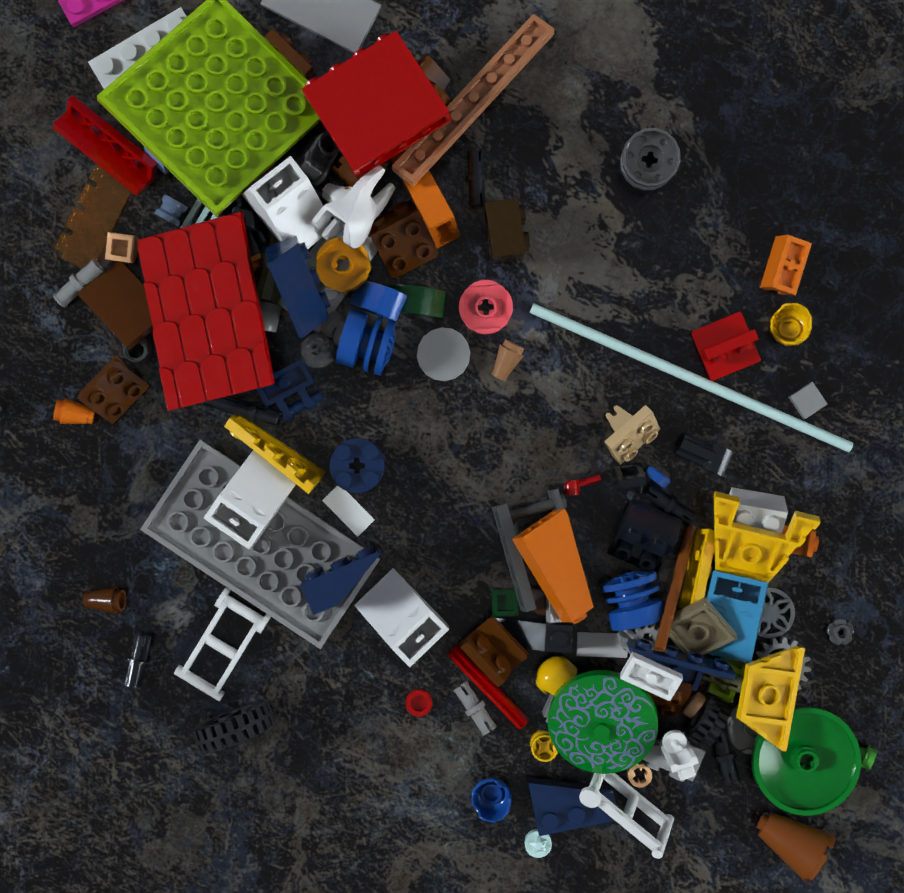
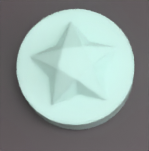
[524,829,552,858]

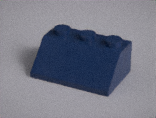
[265,236,331,338]

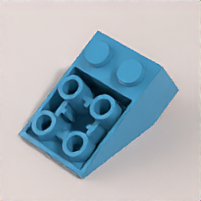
[707,570,769,663]

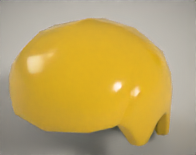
[770,303,812,346]
[535,656,577,696]

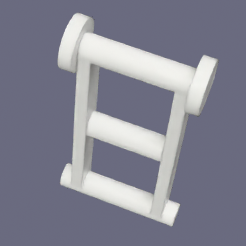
[174,588,271,702]
[579,773,674,859]

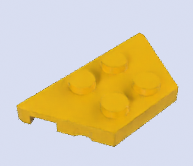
[736,646,805,751]

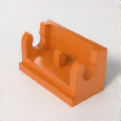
[760,235,812,295]

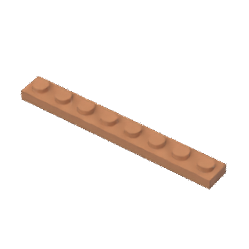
[392,14,554,187]

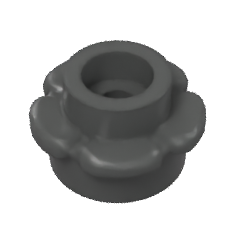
[827,619,854,645]

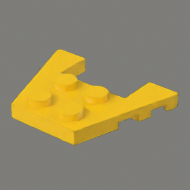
[714,491,820,583]

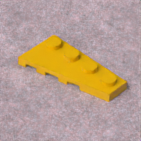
[224,415,327,494]

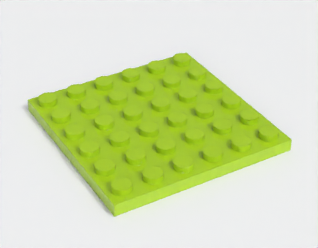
[97,0,321,217]

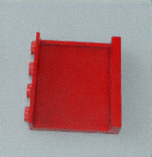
[301,31,451,179]

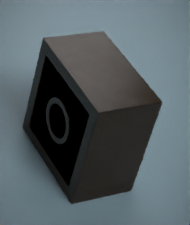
[484,198,530,264]

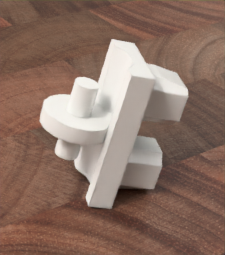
[658,730,699,780]

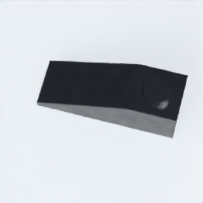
[495,617,573,653]

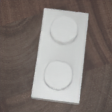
[620,652,683,701]

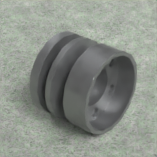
[620,128,680,190]

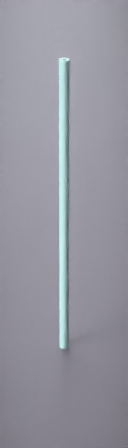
[529,303,853,452]

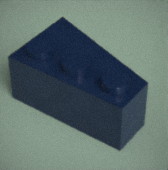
[527,776,616,836]

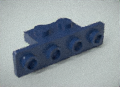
[627,638,736,692]

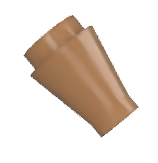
[491,339,525,381]

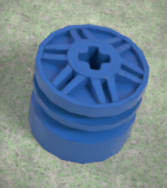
[335,309,396,376]
[600,571,665,631]

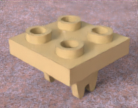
[604,405,660,465]

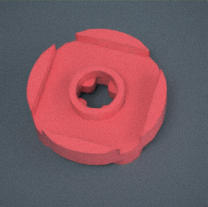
[459,280,513,335]

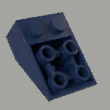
[300,546,381,615]

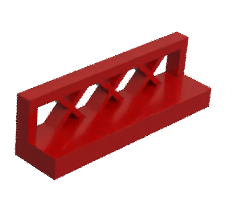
[53,95,158,196]

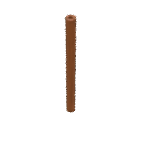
[654,525,697,652]

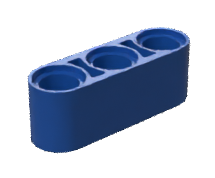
[349,280,407,321]

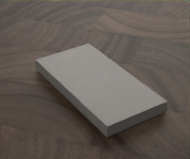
[260,0,381,54]

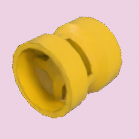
[530,730,558,762]

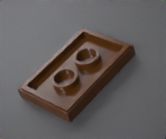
[77,261,153,350]

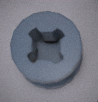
[154,194,188,227]

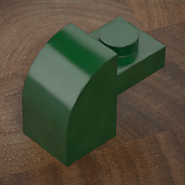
[384,284,446,318]

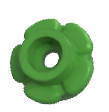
[860,744,878,771]

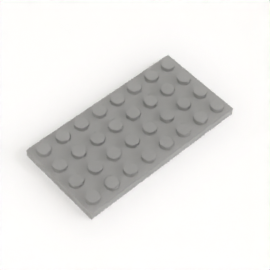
[140,439,381,649]

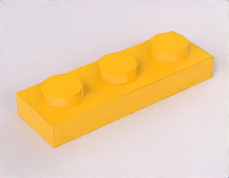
[678,529,714,609]

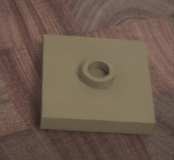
[660,597,737,655]

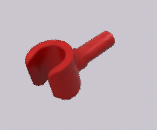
[564,475,601,495]

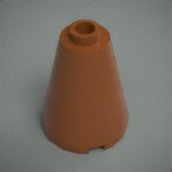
[756,812,836,883]

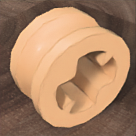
[627,761,652,788]

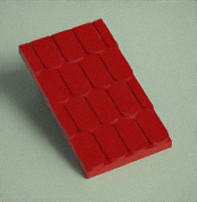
[137,211,275,411]

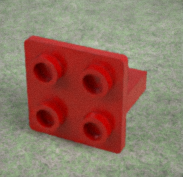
[691,312,761,381]

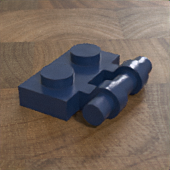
[257,359,324,422]

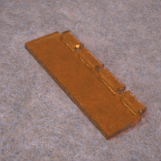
[54,164,131,268]

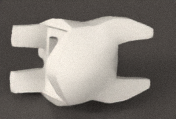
[312,165,395,248]

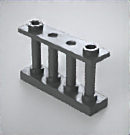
[492,489,589,612]

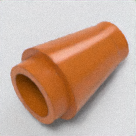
[53,398,95,424]

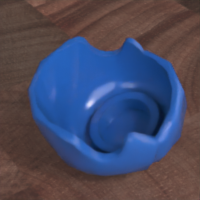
[471,777,512,823]

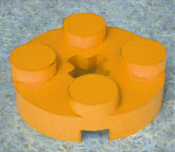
[316,237,371,294]

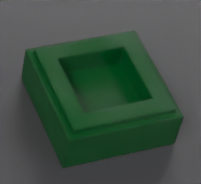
[491,588,519,617]

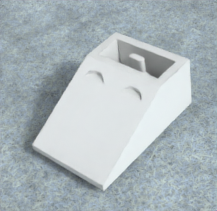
[242,156,332,249]
[204,450,296,549]
[714,487,788,570]
[354,568,449,667]

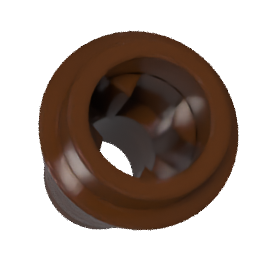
[83,587,126,614]

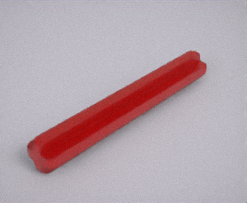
[448,645,529,729]

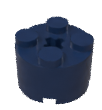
[330,438,386,493]

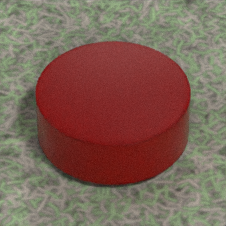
[406,688,432,717]

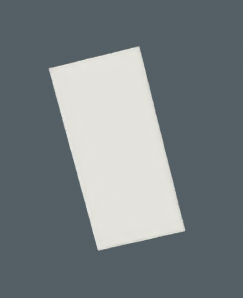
[322,485,374,537]
[577,632,628,658]

